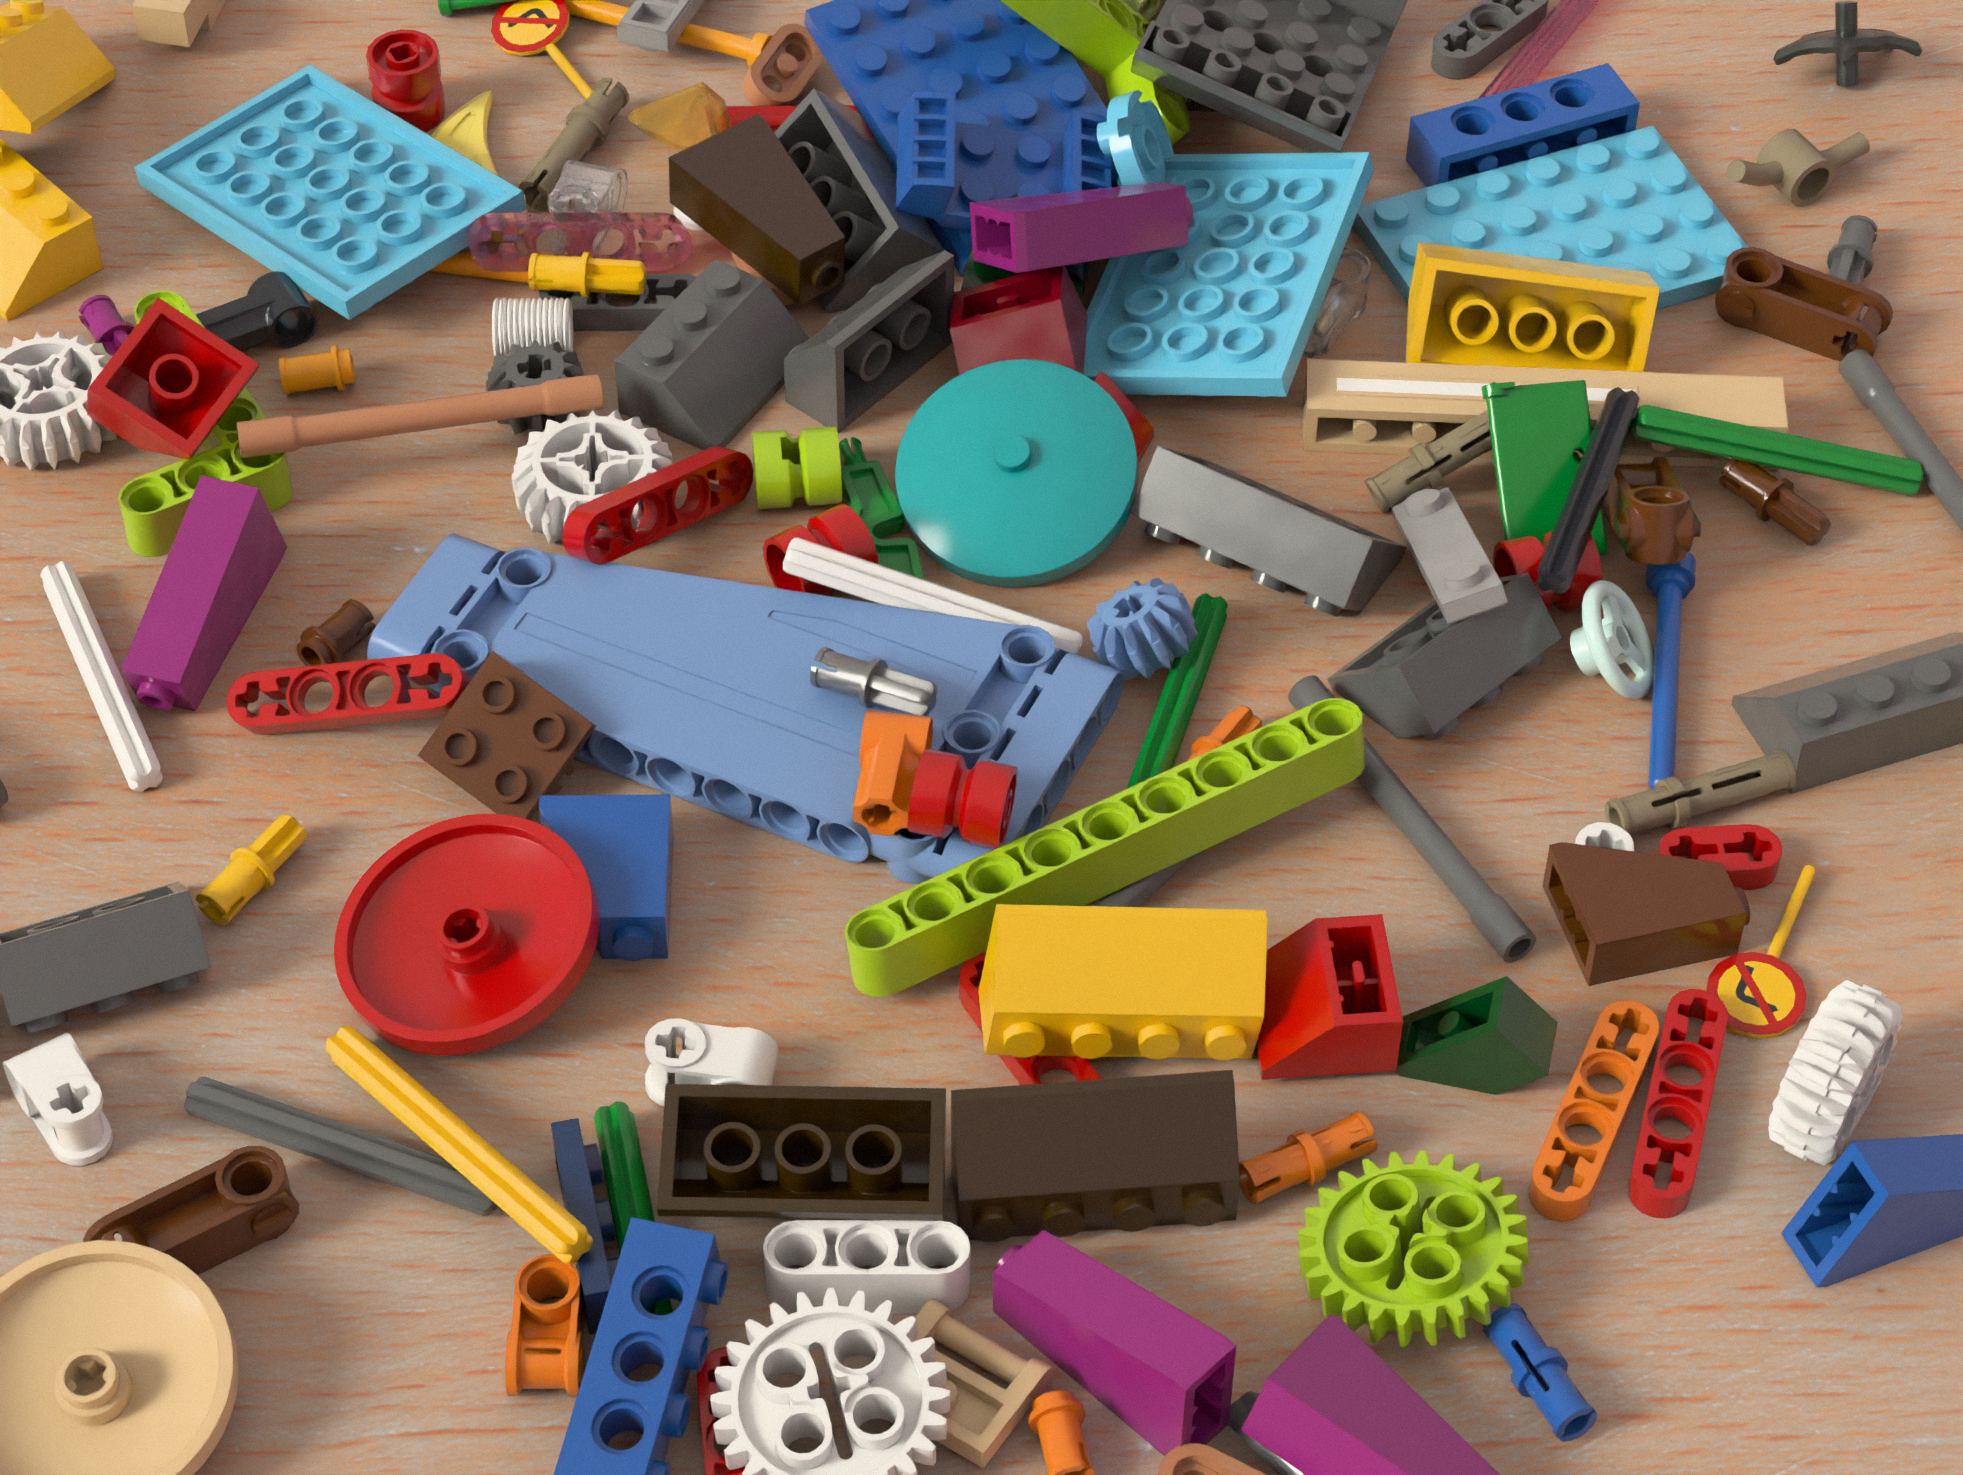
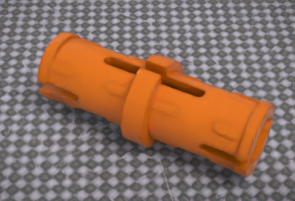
[1239,1111,1378,1205]

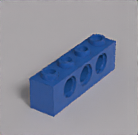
[1406,63,1640,187]
[554,1217,728,1475]

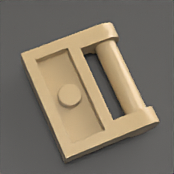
[914,1299,1055,1469]

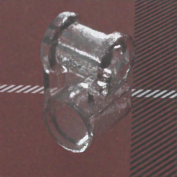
[547,159,628,257]

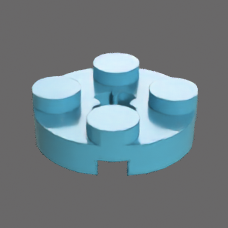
[1097,90,1176,187]

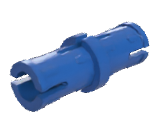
[1483,1303,1597,1442]

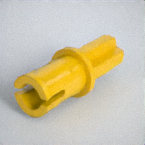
[528,252,647,298]
[195,814,307,926]

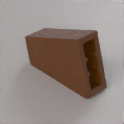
[1543,842,1750,986]

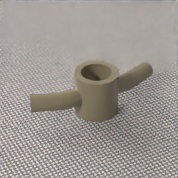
[1727,129,1870,207]

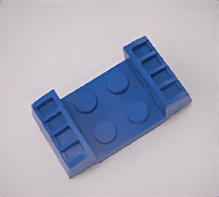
[896,91,1111,231]

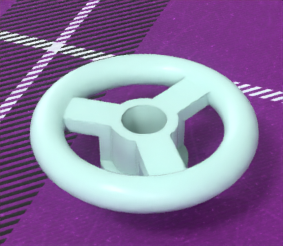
[1570,580,1654,700]

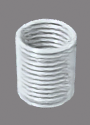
[492,297,573,356]

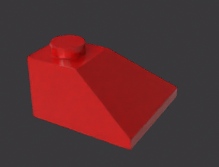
[87,298,260,460]

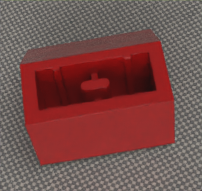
[1256,914,1403,1080]

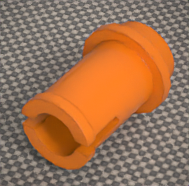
[1027,1390,1095,1475]

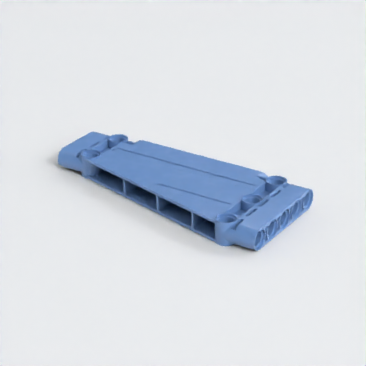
[367,533,1124,884]

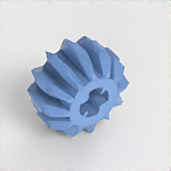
[1086,578,1198,681]

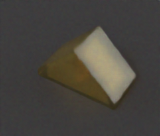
[627,82,732,152]

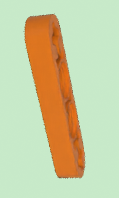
[1528,1000,1660,1222]

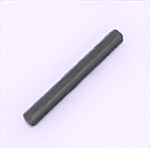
[184,1077,498,1216]

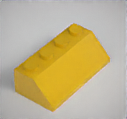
[0,0,115,134]
[0,138,103,321]
[1406,242,1660,372]
[978,904,1268,1061]

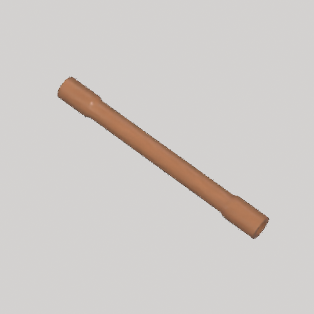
[236,374,603,458]

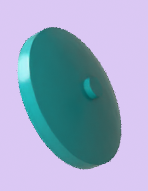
[895,359,1139,588]

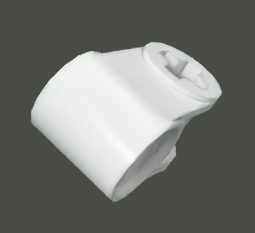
[645,1018,779,1107]
[3,1033,113,1166]

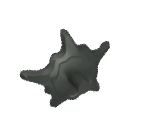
[1773,1,1922,86]

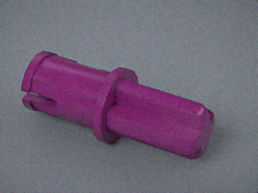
[79,295,135,356]

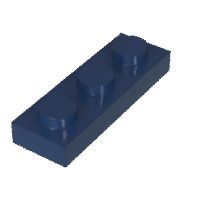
[551,1118,619,1335]

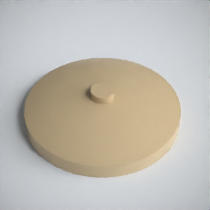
[0,1240,238,1475]

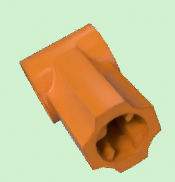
[853,710,933,836]

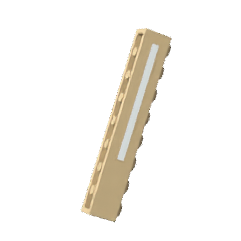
[1303,359,1788,470]

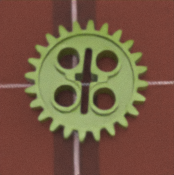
[1298,1150,1530,1347]

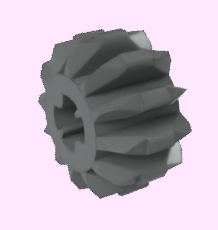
[486,339,584,435]

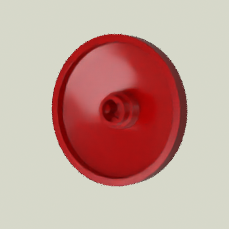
[334,814,600,1056]

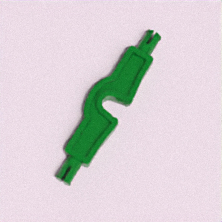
[839,437,925,580]

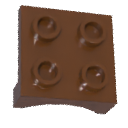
[417,651,596,820]

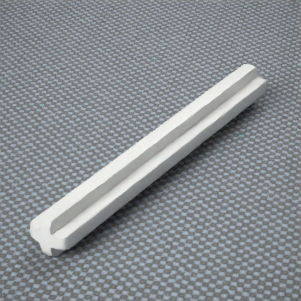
[783,537,1083,655]
[40,561,163,792]

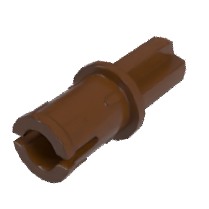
[1719,459,1831,546]

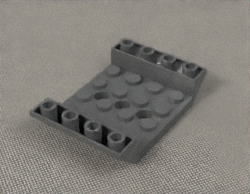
[1131,0,1408,153]

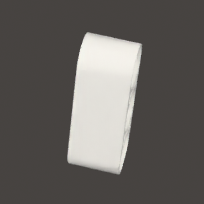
[763,1220,971,1314]

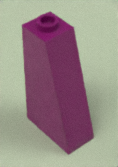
[970,182,1193,273]
[121,475,287,711]
[993,1229,1237,1456]
[1241,1314,1500,1475]

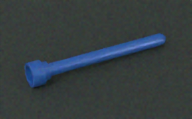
[1646,552,1696,789]

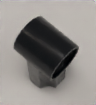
[195,271,318,351]

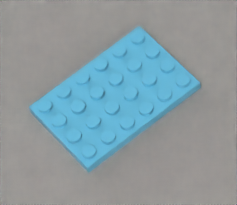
[135,65,526,320]
[1353,125,1748,310]
[1084,152,1374,397]

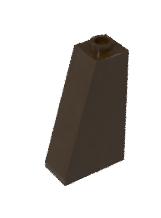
[669,114,845,305]

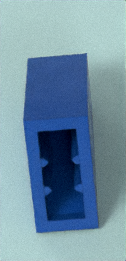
[539,794,674,961]
[1781,1134,1963,1288]

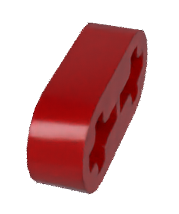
[1658,824,1782,890]

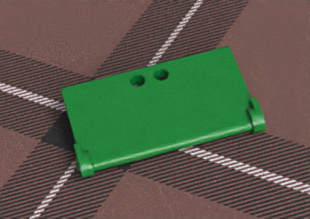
[1481,380,1609,555]

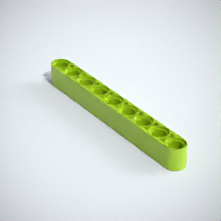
[844,698,1365,997]

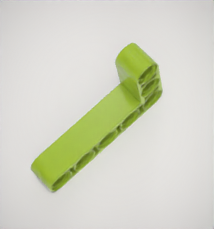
[1000,0,1190,145]
[118,290,293,557]

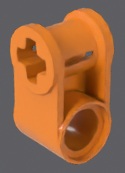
[505,1254,585,1396]

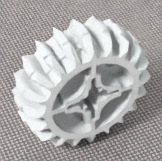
[0,330,116,471]
[512,410,673,544]
[1768,980,1902,1166]

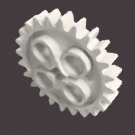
[710,1288,950,1475]

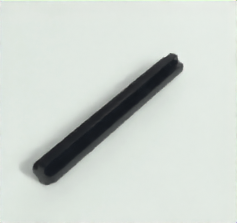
[1536,387,1640,595]

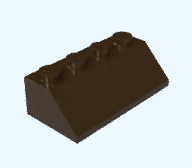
[951,1070,1240,1242]
[657,1084,946,1221]

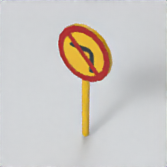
[491,0,593,100]
[1706,865,1815,1039]

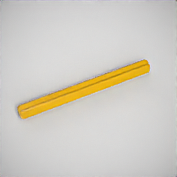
[325,1026,593,1264]

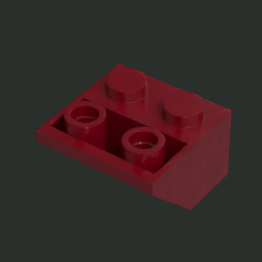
[950,265,1088,375]

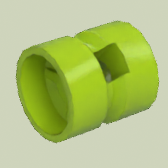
[752,426,842,509]

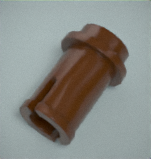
[297,599,376,666]

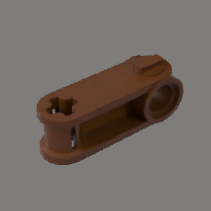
[1715,247,1893,362]
[1602,457,1701,565]
[83,1146,299,1275]

